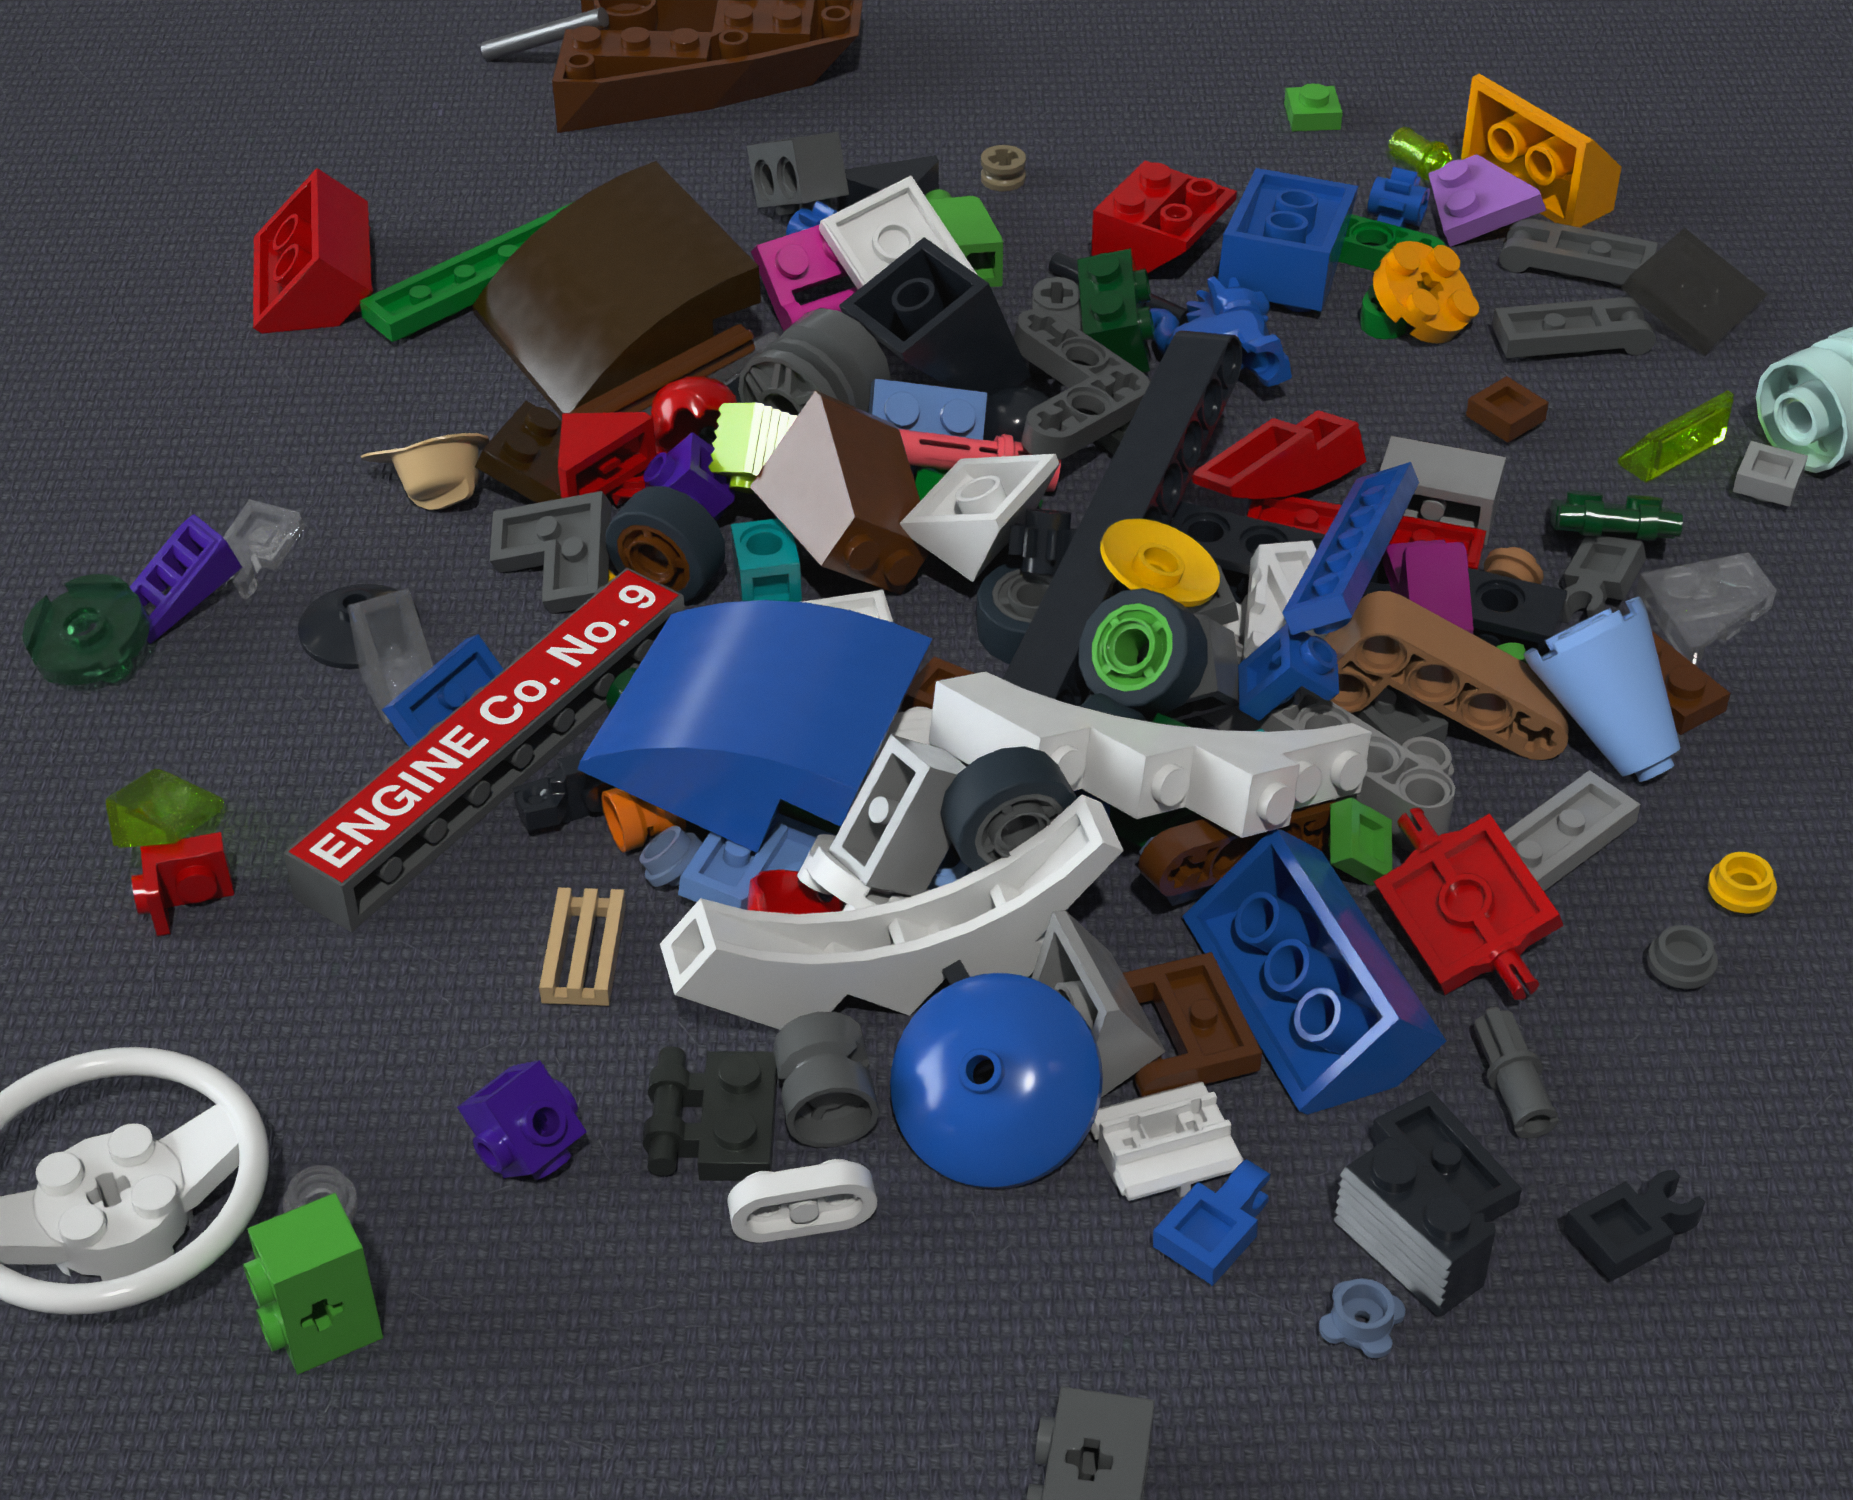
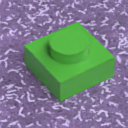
[1284,83,1343,132]
[1328,797,1392,886]

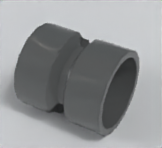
[773,1012,879,1147]

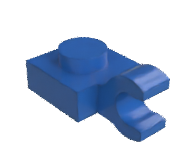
[1153,1159,1270,1286]

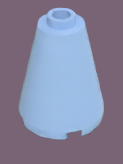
[1523,596,1681,782]

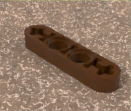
[1138,799,1338,896]

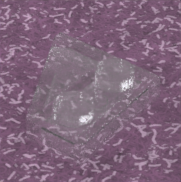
[1636,552,1776,664]

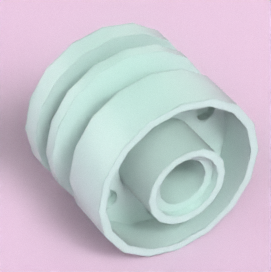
[1756,327,1853,473]

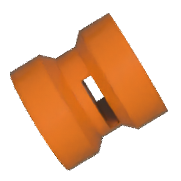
[601,788,687,853]

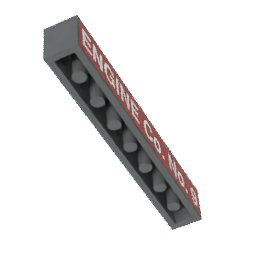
[284,568,685,932]

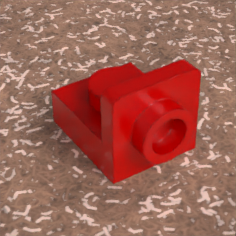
[131,832,234,937]

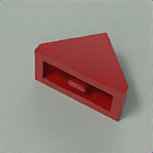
[558,412,656,498]

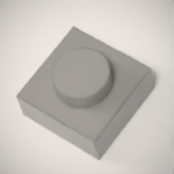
[1733,441,1808,507]

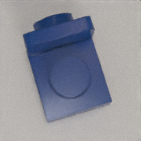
[1238,624,1339,721]

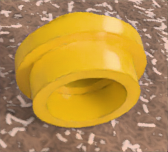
[1708,852,1777,914]

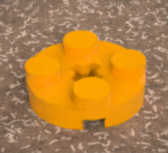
[1373,241,1479,344]

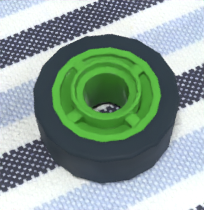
[1079,588,1208,717]

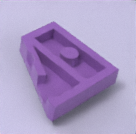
[1428,154,1546,247]

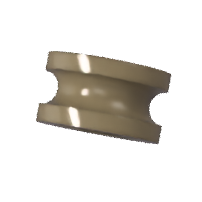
[981,145,1026,192]

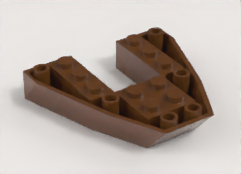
[552,0,863,133]

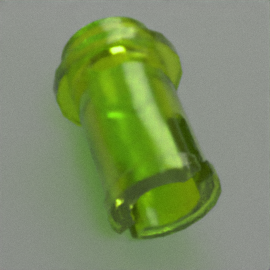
[1388,127,1452,180]

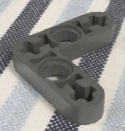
[1013,309,1150,460]

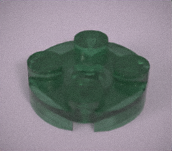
[22,574,150,685]

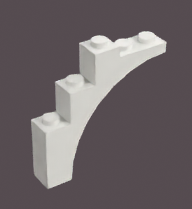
[929,672,1372,838]
[660,794,1124,1030]

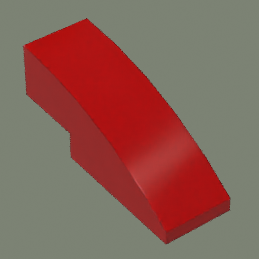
[1192,410,1367,499]

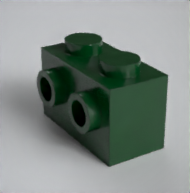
[1077,248,1155,372]

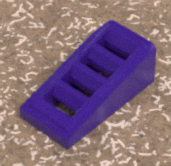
[112,514,243,644]

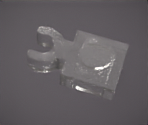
[215,499,305,599]

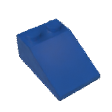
[1218,168,1358,312]

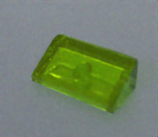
[1618,390,1734,483]
[106,769,224,848]

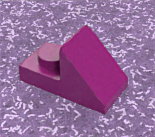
[1382,540,1474,634]

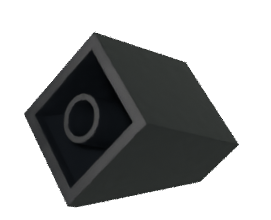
[839,237,1031,396]

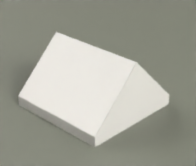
[900,454,1060,582]

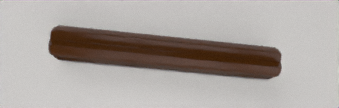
[570,324,755,413]

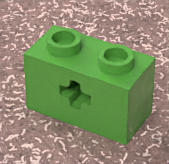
[243,1193,383,1375]

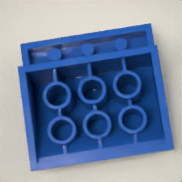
[577,600,932,853]

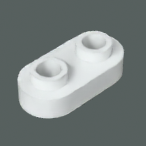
[727,1159,877,1243]

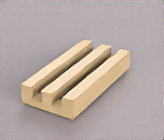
[539,887,626,1006]

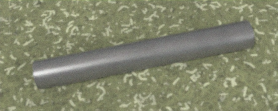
[481,7,609,61]

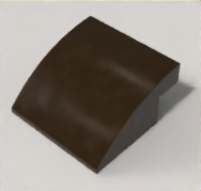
[472,161,761,418]

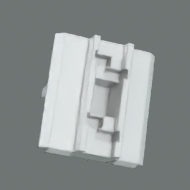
[1090,1081,1244,1201]

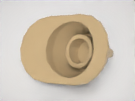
[361,433,490,510]

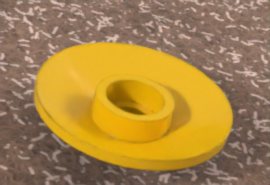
[1100,519,1220,607]

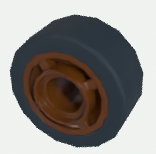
[606,486,725,603]

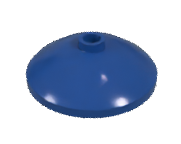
[890,973,1103,1189]

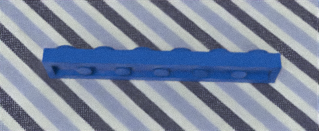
[1282,462,1419,635]

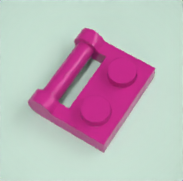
[751,225,858,331]

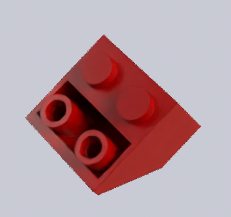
[1091,160,1237,273]

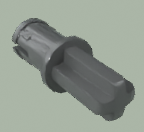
[1474,1007,1559,1139]

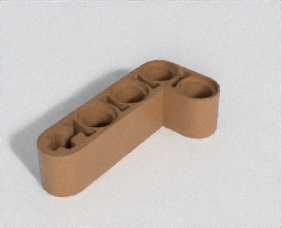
[1324,591,1568,760]

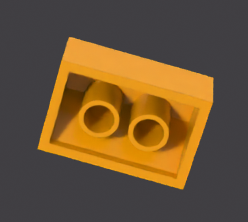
[1461,73,1622,227]

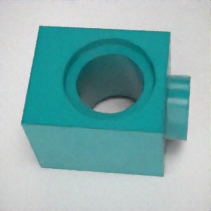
[731,518,802,602]

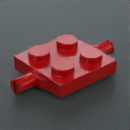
[1373,808,1563,1000]

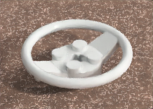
[0,1047,269,1315]

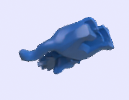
[1150,276,1292,387]

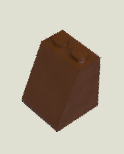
[750,390,930,595]

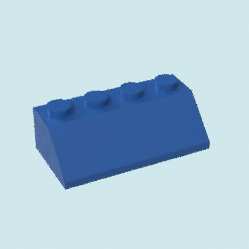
[1182,828,1446,1115]

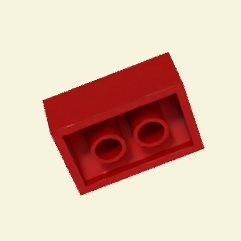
[253,168,373,334]

